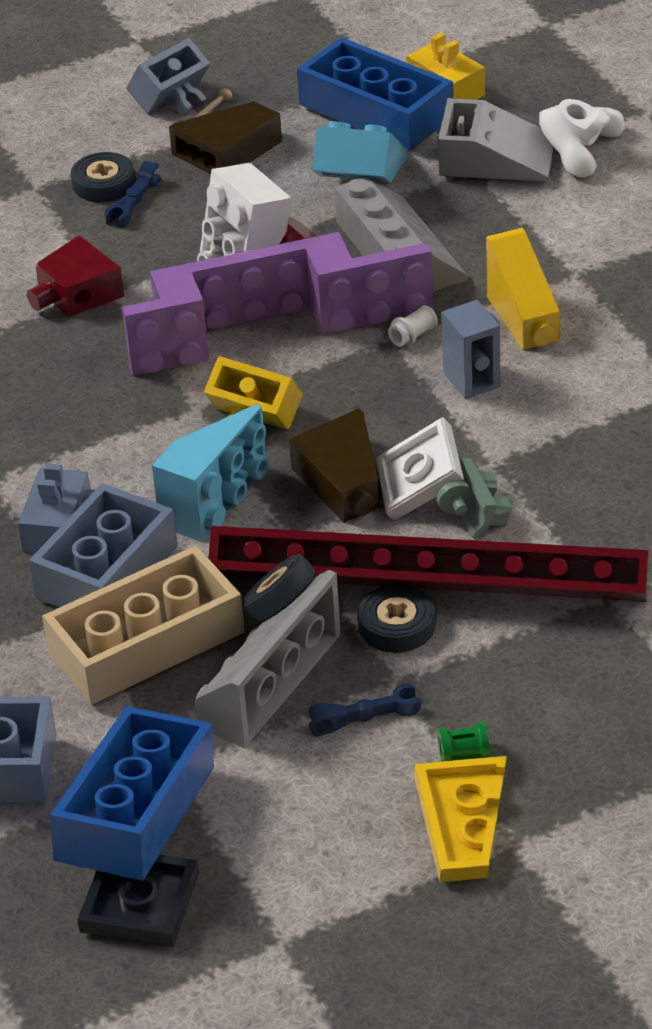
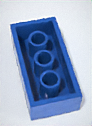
[297,37,453,150]
[50,706,214,880]

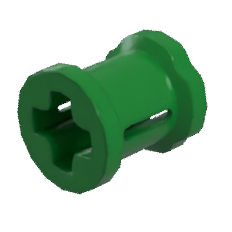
[437,721,490,762]

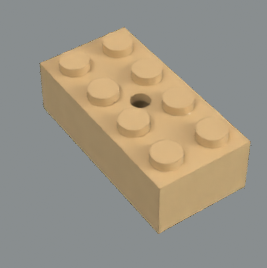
[42,545,245,705]

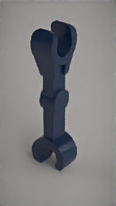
[104,161,161,228]
[309,684,421,737]

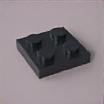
[77,855,199,947]

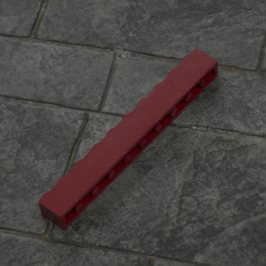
[208,526,649,602]

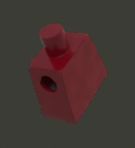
[27,235,124,316]

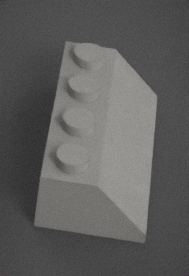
[334,177,468,291]
[195,570,341,748]

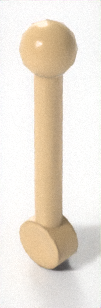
[183,88,232,121]

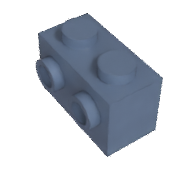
[441,300,501,399]

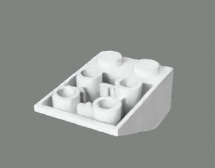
[197,163,292,261]

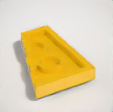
[414,756,507,883]

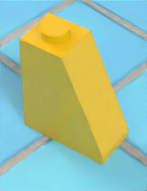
[486,227,560,350]

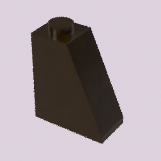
[169,101,282,174]
[289,408,379,523]

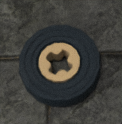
[71,152,136,202]
[242,554,316,622]
[357,584,437,653]

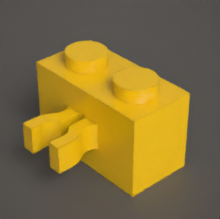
[406,32,485,100]
[204,356,303,430]

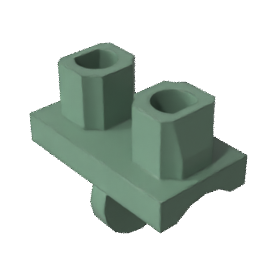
[436,458,512,538]

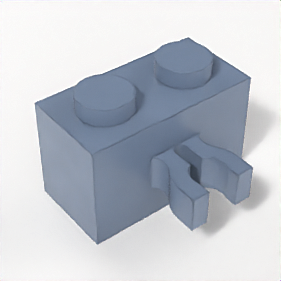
[126,38,211,116]
[18,463,95,554]

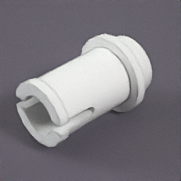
[388,305,438,347]

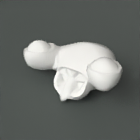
[539,99,625,178]

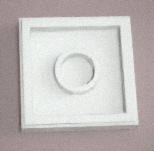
[375,417,464,520]

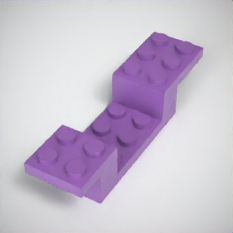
[122,232,434,376]

